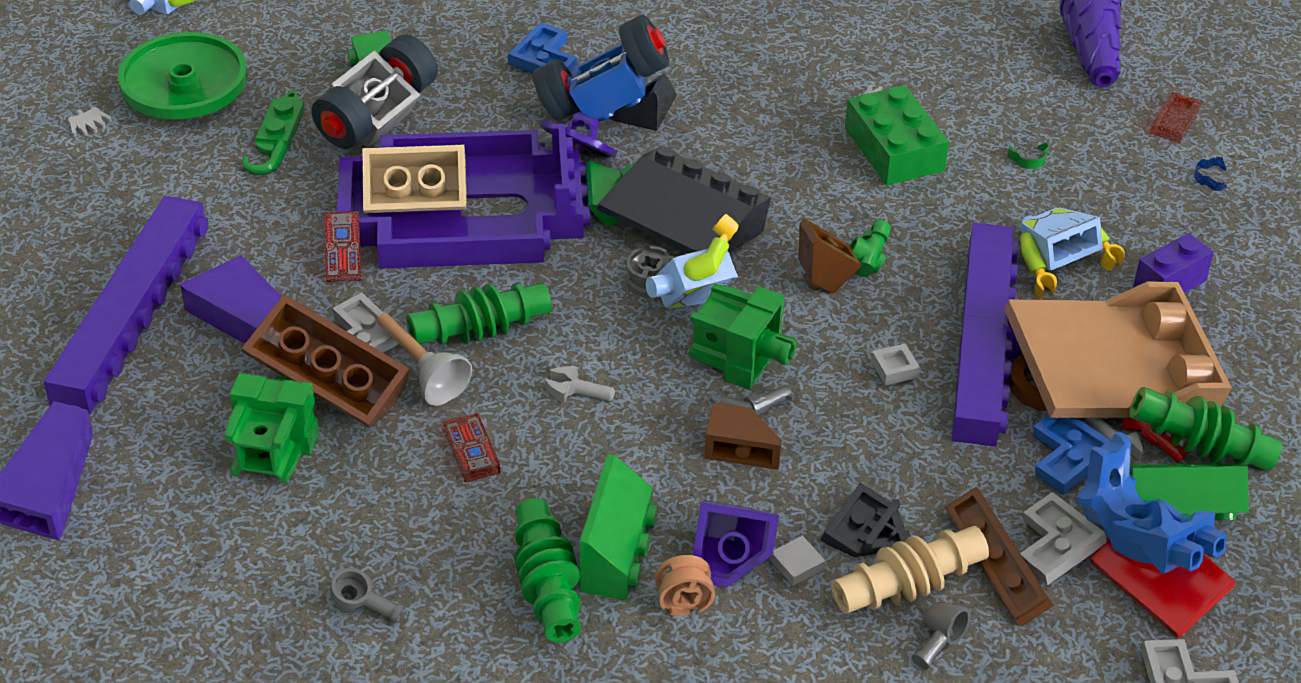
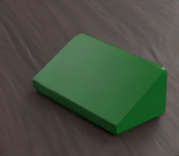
[586,161,622,226]

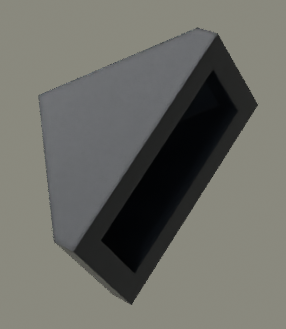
[611,74,677,131]

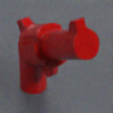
[1122,418,1188,464]

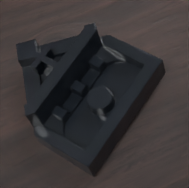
[820,482,911,557]

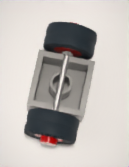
[311,34,438,149]

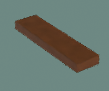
[944,486,1054,626]

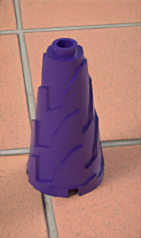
[1059,0,1122,87]

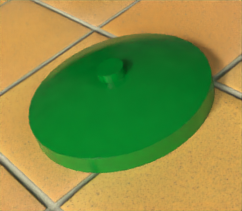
[118,32,248,119]

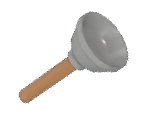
[377,313,472,406]

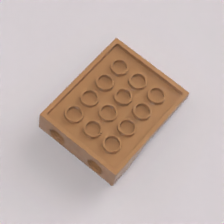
[1004,282,1232,418]

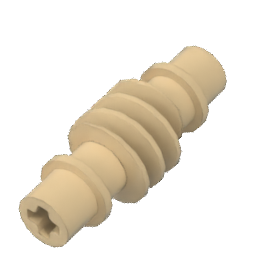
[832,526,989,614]

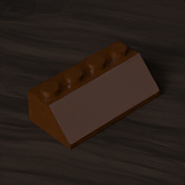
[242,294,409,428]

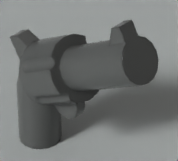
[720,385,795,416]

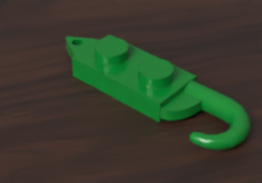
[242,90,305,175]

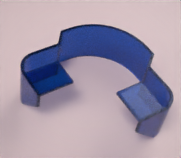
[1194,156,1227,191]

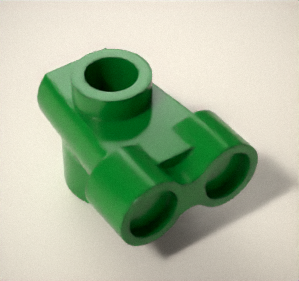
[849,220,891,277]

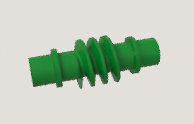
[406,283,552,345]
[1129,387,1282,471]
[513,498,581,643]

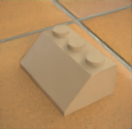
[362,145,467,213]

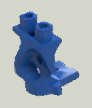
[1076,432,1227,573]

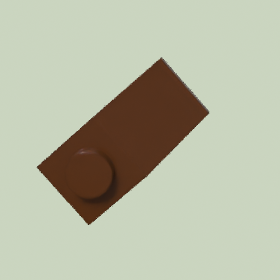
[798,218,861,293]
[705,402,782,470]

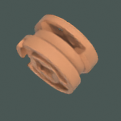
[655,555,715,616]

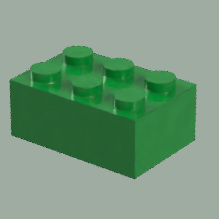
[845,85,949,186]

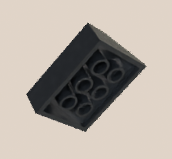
[597,147,771,254]

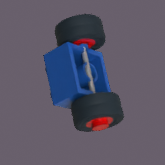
[533,15,669,121]

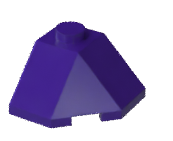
[693,500,779,587]

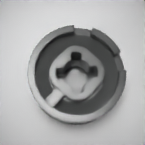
[626,246,674,298]

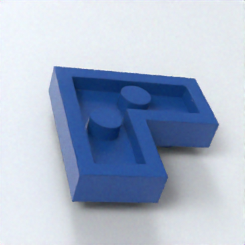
[508,22,577,73]
[1033,414,1111,495]

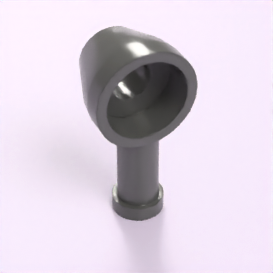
[330,568,404,623]
[912,602,971,670]

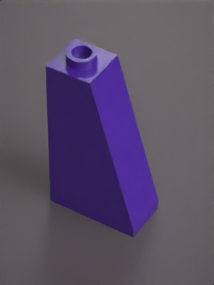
[180,255,282,344]
[0,401,93,541]

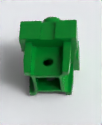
[689,284,797,390]
[225,373,319,483]

